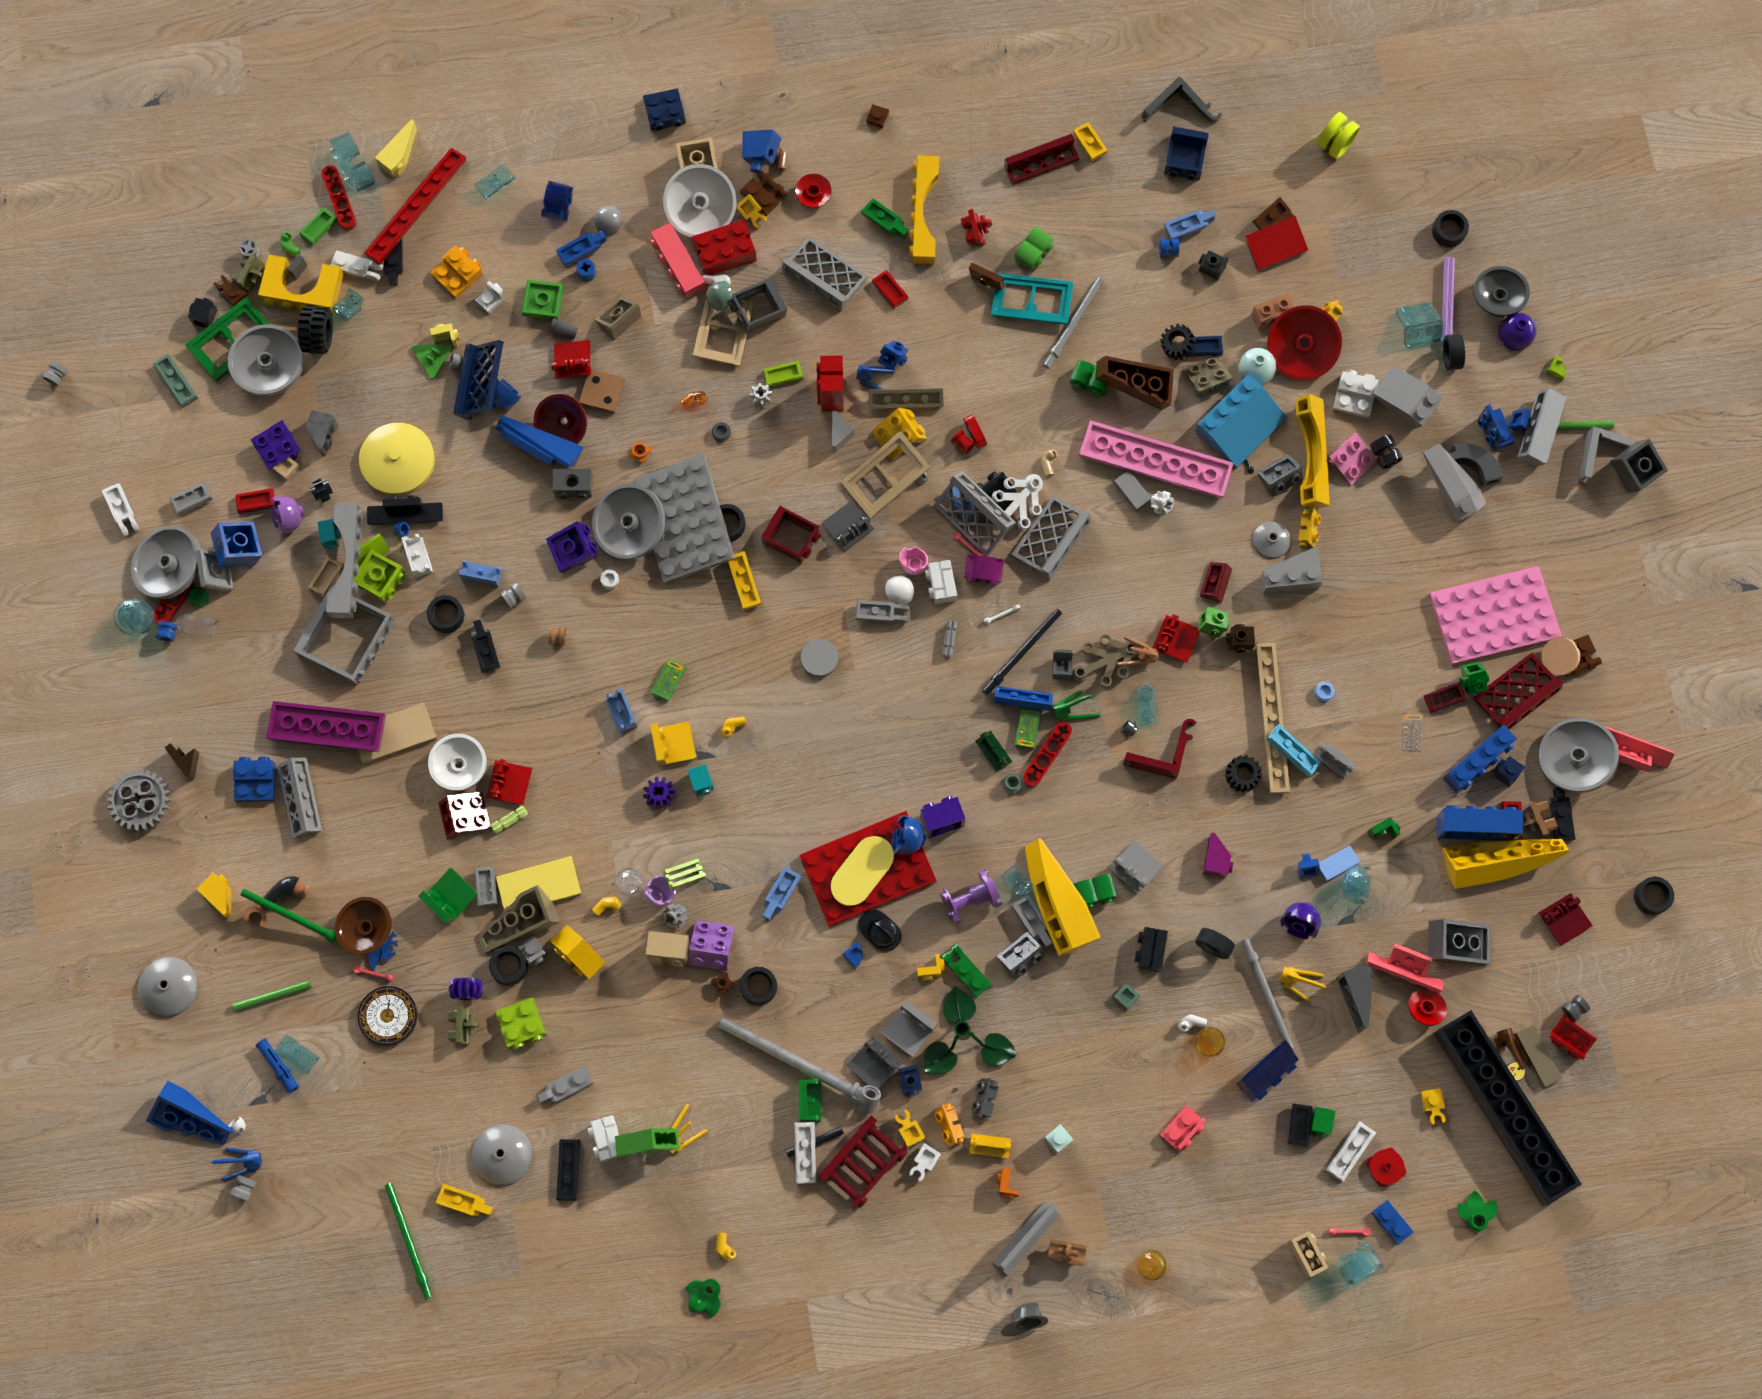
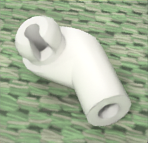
[1178,1014,1207,1032]

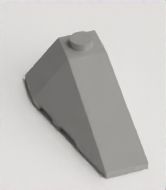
[1422,444,1486,520]

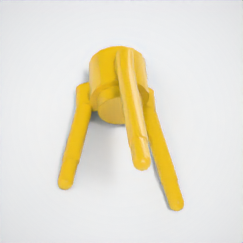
[1279,967,1326,1002]
[670,1104,708,1154]

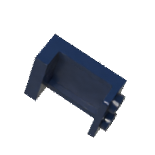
[1164,126,1209,180]

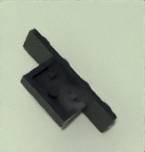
[367,495,443,525]

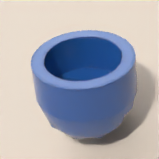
[393,522,409,537]

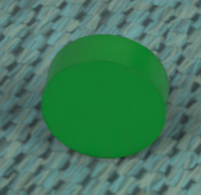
[188,588,209,608]

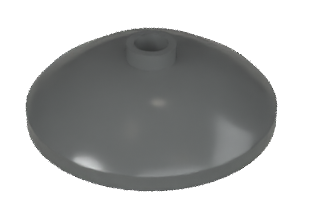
[1473,266,1530,317]

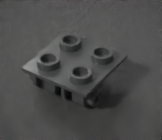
[822,501,874,551]
[847,1036,903,1089]

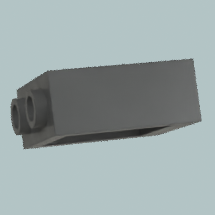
[729,278,787,333]

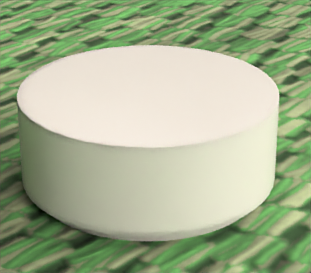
[600,570,619,590]

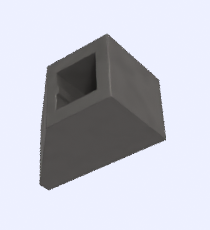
[306,410,338,456]

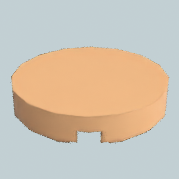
[1542,637,1580,675]

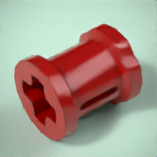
[951,430,975,455]

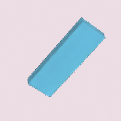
[1266,724,1321,777]

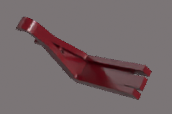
[1123,719,1197,779]

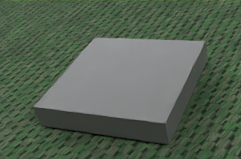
[195,549,234,592]

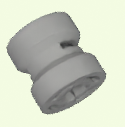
[42,361,68,386]
[500,582,526,609]
[230,1175,257,1201]

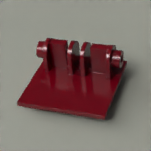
[1539,893,1593,946]

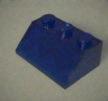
[1236,1039,1299,1102]

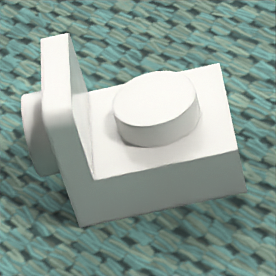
[475,281,504,314]

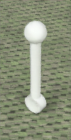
[984,604,1021,625]

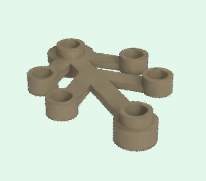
[1072,634,1140,688]

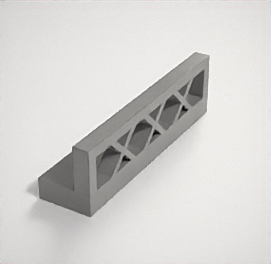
[277,758,322,839]

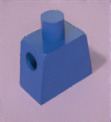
[742,129,781,174]

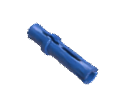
[256,1038,299,1094]

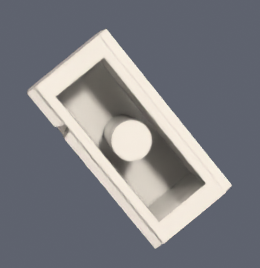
[925,560,957,604]
[588,1115,622,1162]

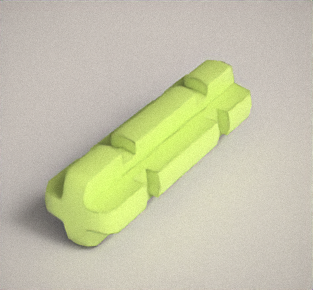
[491,806,528,834]

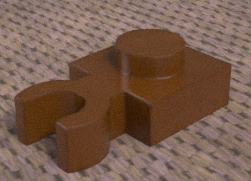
[214,275,248,306]

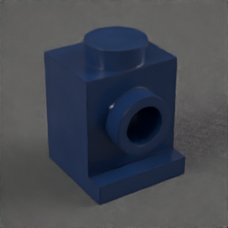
[898,1065,922,1097]

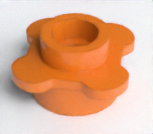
[629,442,651,463]

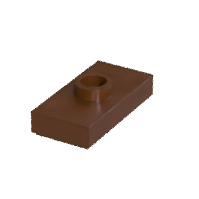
[969,263,1005,291]

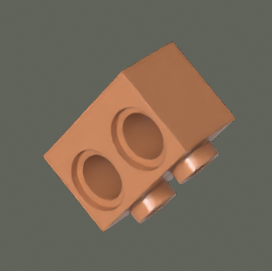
[1251,294,1294,330]

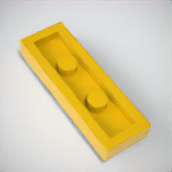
[728,551,761,611]

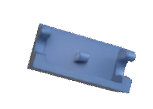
[459,560,503,587]
[605,688,637,734]

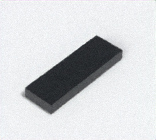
[556,1139,580,1201]

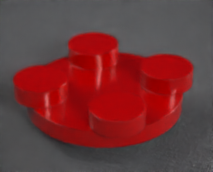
[1366,1147,1406,1187]

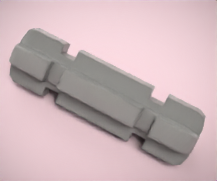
[942,621,957,658]

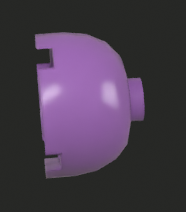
[270,496,304,535]

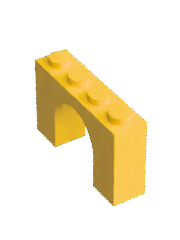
[258,255,344,315]

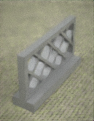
[782,236,868,311]
[934,471,1016,556]
[1011,496,1091,580]
[992,1201,1061,1276]

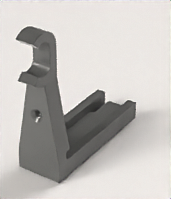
[1141,76,1222,123]

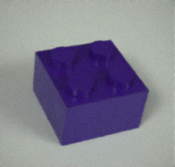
[920,796,966,839]

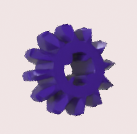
[643,777,676,810]
[449,977,483,1001]

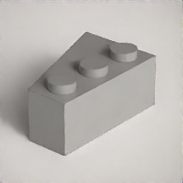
[1260,546,1323,594]

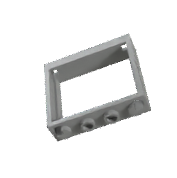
[293,585,394,685]

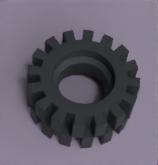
[1160,324,1196,360]
[1225,755,1262,792]

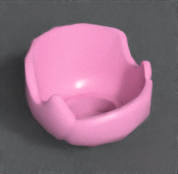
[899,546,928,575]

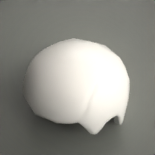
[885,575,914,605]

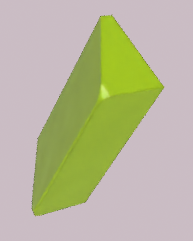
[357,533,390,567]

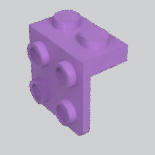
[688,921,734,971]

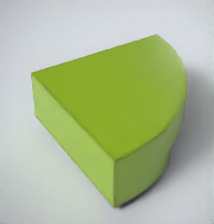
[1547,355,1566,381]

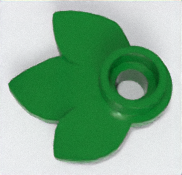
[1457,1191,1497,1232]
[685,1279,721,1317]

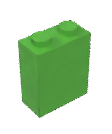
[615,1128,680,1156]

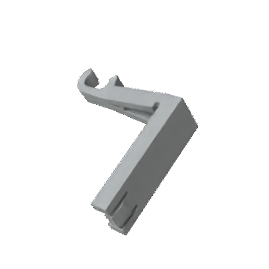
[1578,426,1646,484]

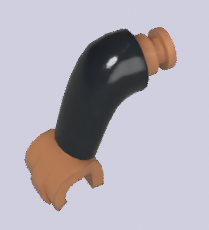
[243,876,310,927]

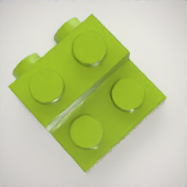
[356,550,406,603]
[495,997,547,1050]

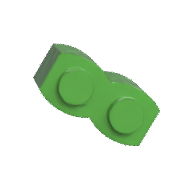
[1014,226,1054,271]

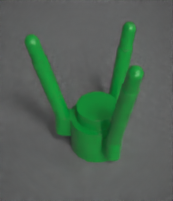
[1052,690,1101,722]

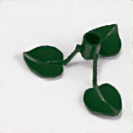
[923,986,1016,1074]

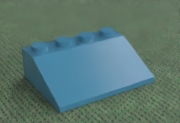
[1195,374,1287,469]

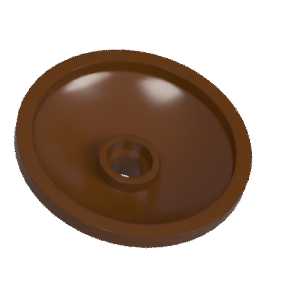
[335,897,392,955]

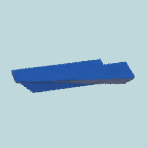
[495,416,583,468]

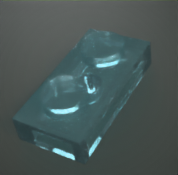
[275,1034,320,1074]

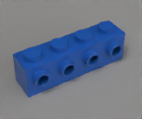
[1443,725,1517,793]

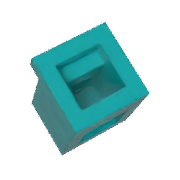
[317,519,341,550]

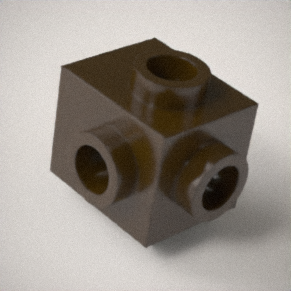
[1226,624,1255,653]

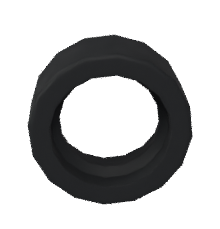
[1432,210,1469,247]
[1443,334,1465,370]
[720,504,746,542]
[427,595,465,633]
[1634,876,1675,915]
[1195,928,1235,960]
[489,947,528,986]
[740,967,777,1005]

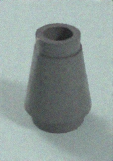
[549,318,578,339]

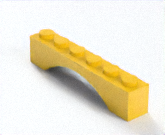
[909,155,939,265]
[1295,394,1330,509]

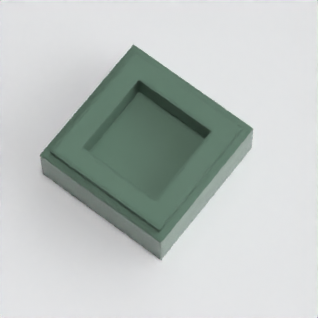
[1113,983,1141,1011]

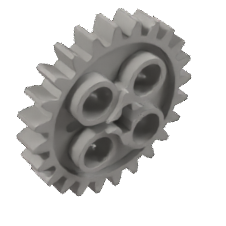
[107,768,172,832]

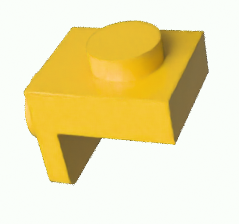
[917,954,945,981]

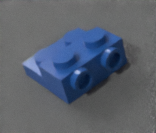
[233,756,276,802]

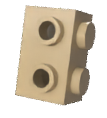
[1288,1231,1328,1278]

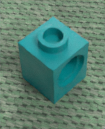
[688,764,714,796]

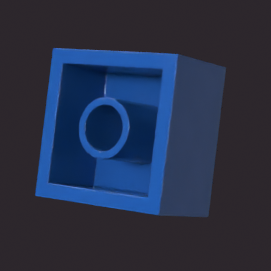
[210,522,263,567]

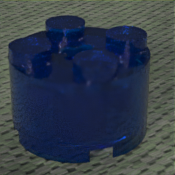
[541,181,574,222]

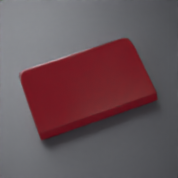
[1200,561,1232,603]

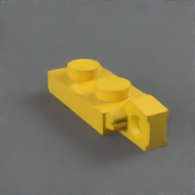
[436,1184,494,1217]

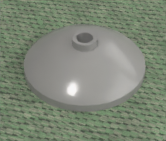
[138,957,198,1016]
[472,1124,533,1185]

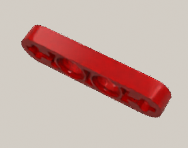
[321,165,357,231]
[1023,722,1072,788]

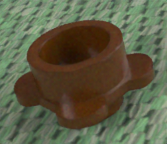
[711,972,734,995]

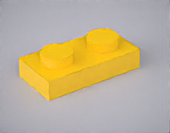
[1073,122,1108,162]

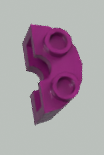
[964,554,1004,585]

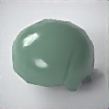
[707,281,732,311]

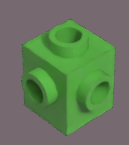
[1198,607,1229,638]

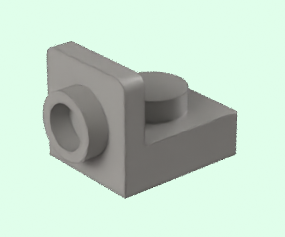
[518,935,547,967]

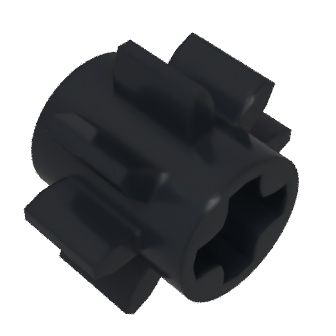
[310,478,333,503]

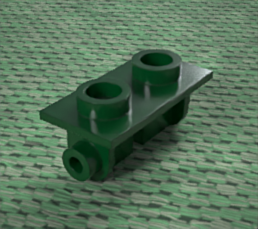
[975,731,1012,772]

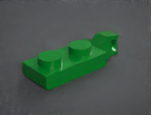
[861,198,909,239]

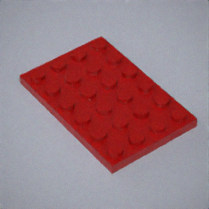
[799,811,937,927]

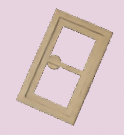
[693,285,755,366]
[841,431,931,518]

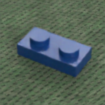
[1371,1200,1414,1245]

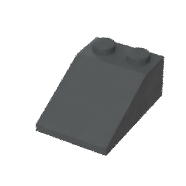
[1428,919,1490,965]
[1337,964,1373,1033]

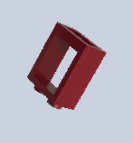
[761,505,821,563]

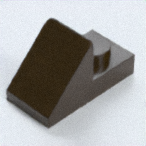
[164,743,199,781]

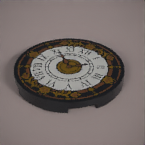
[357,986,418,1046]

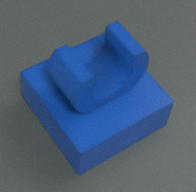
[1509,408,1531,431]
[1297,853,1320,879]

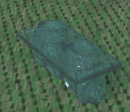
[1136,684,1158,725]

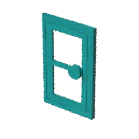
[991,273,1074,325]

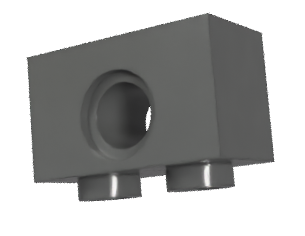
[552,469,593,499]

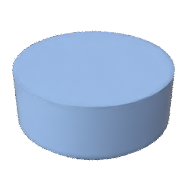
[1314,682,1335,702]

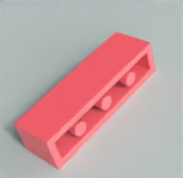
[650,223,706,299]

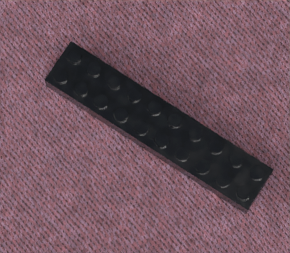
[1433,1010,1582,1206]

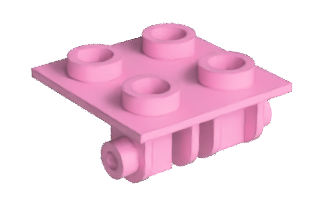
[1328,432,1377,485]

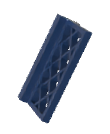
[453,340,504,420]

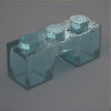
[329,132,375,193]

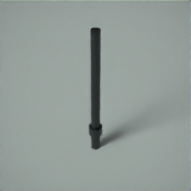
[982,609,1062,695]

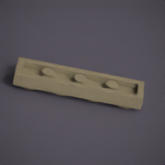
[868,387,943,409]

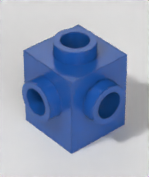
[878,340,909,371]

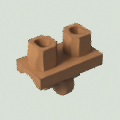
[1523,801,1558,838]
[1047,1239,1087,1266]

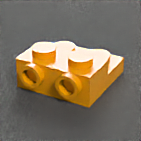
[430,245,483,299]

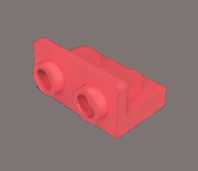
[1160,1105,1206,1152]

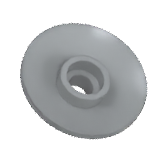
[1253,522,1291,558]

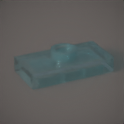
[475,163,515,200]

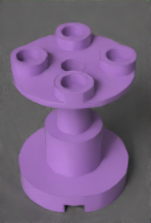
[940,869,1002,924]

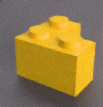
[550,925,606,979]

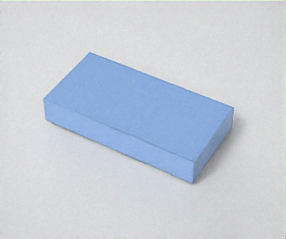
[1319,846,1360,882]

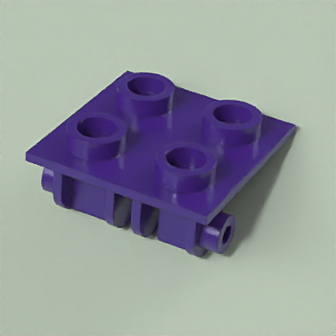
[250,420,301,470]

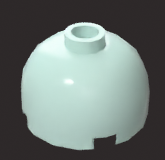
[1238,348,1276,385]

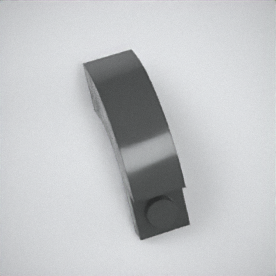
[1447,443,1504,487]

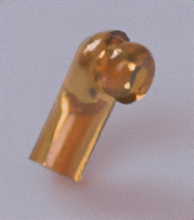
[679,391,708,408]

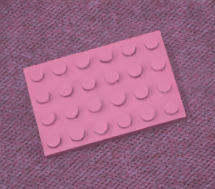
[1429,566,1562,665]

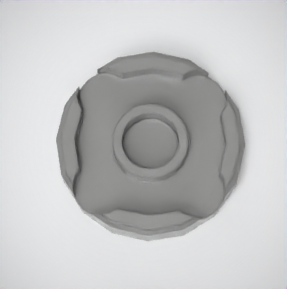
[801,639,839,677]

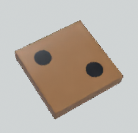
[579,369,625,414]

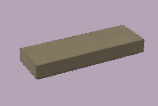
[1516,1025,1563,1088]

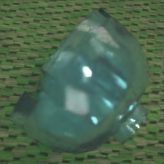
[114,598,154,637]
[1339,865,1371,905]

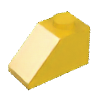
[197,872,232,918]

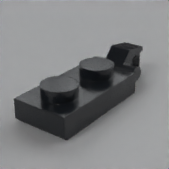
[384,238,403,285]
[471,620,501,674]
[1549,787,1576,841]

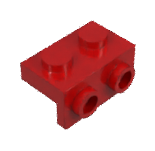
[1549,1014,1597,1060]

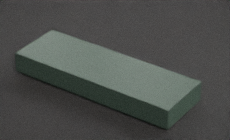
[153,353,199,408]

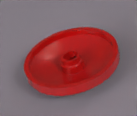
[1267,305,1342,380]

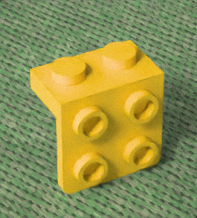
[872,408,928,459]

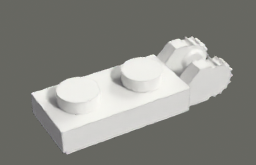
[331,251,384,281]
[102,483,140,536]

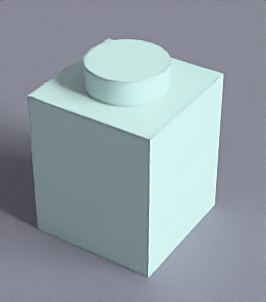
[1044,1124,1073,1155]

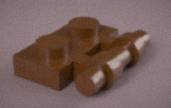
[740,170,788,216]
[1565,634,1602,677]

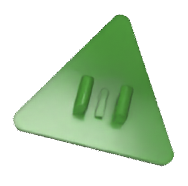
[412,344,453,379]

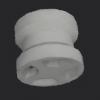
[239,239,260,259]

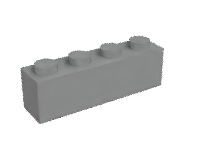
[1517,388,1566,467]

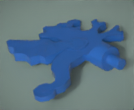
[368,931,398,970]

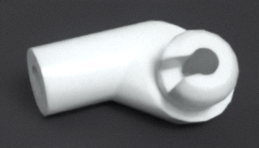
[703,274,731,286]

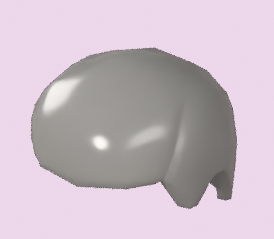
[595,205,623,235]

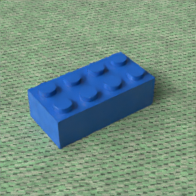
[1437,805,1523,841]

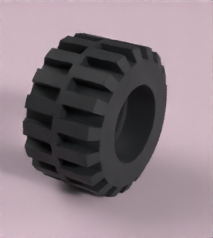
[297,305,333,354]

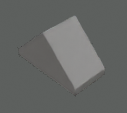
[832,411,855,453]

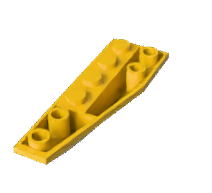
[1025,838,1101,956]
[1442,839,1569,889]

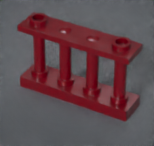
[818,1115,908,1210]

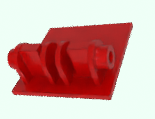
[551,340,591,379]
[1152,614,1200,663]
[486,759,533,805]

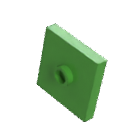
[521,280,564,320]

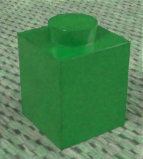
[1310,1107,1336,1139]

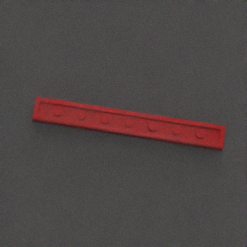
[364,148,466,266]

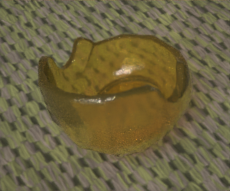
[1196,1027,1226,1057]
[1137,1250,1169,1281]

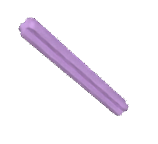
[1441,257,1455,343]

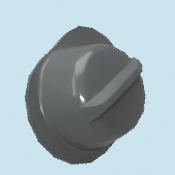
[1001,1302,1048,1337]

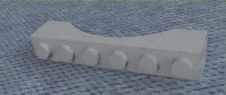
[326,503,363,618]

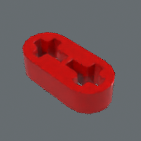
[963,414,987,449]

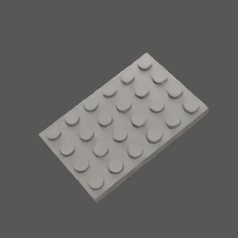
[634,454,735,584]

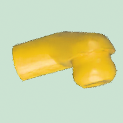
[721,716,746,737]
[592,897,622,916]
[716,1233,736,1261]

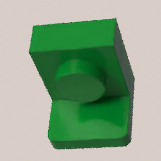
[1367,817,1400,839]

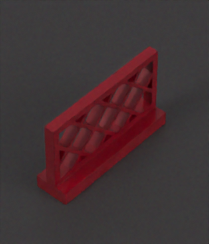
[1473,652,1564,730]

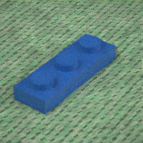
[994,686,1053,711]

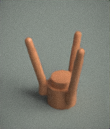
[1116,636,1158,666]

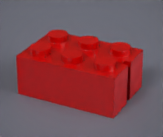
[692,220,757,275]
[816,355,844,411]

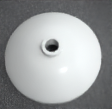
[428,734,487,791]

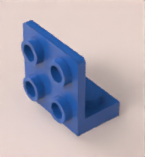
[1478,404,1515,451]

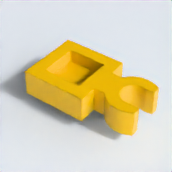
[736,194,767,228]
[1420,1088,1445,1125]
[895,1109,926,1148]

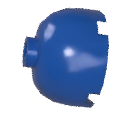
[485,375,522,409]
[892,815,926,855]

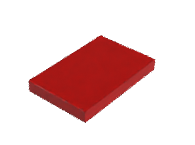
[1244,216,1308,271]

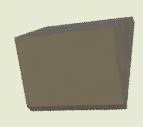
[595,297,641,340]

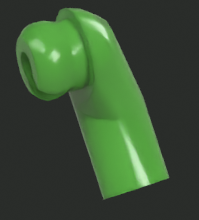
[280,232,301,257]

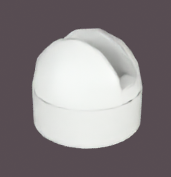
[228,1116,246,1134]

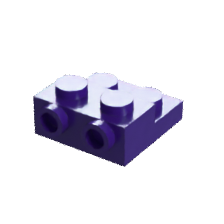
[546,521,598,573]

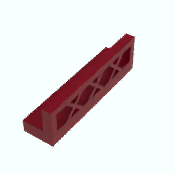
[1004,134,1079,185]

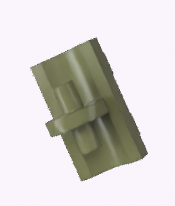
[232,254,264,292]
[448,1006,480,1045]

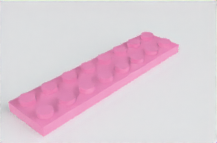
[1079,420,1234,499]

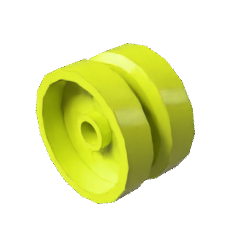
[1316,112,1361,160]

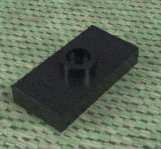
[1288,1103,1313,1147]

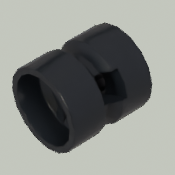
[1370,434,1403,469]

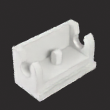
[401,534,433,578]

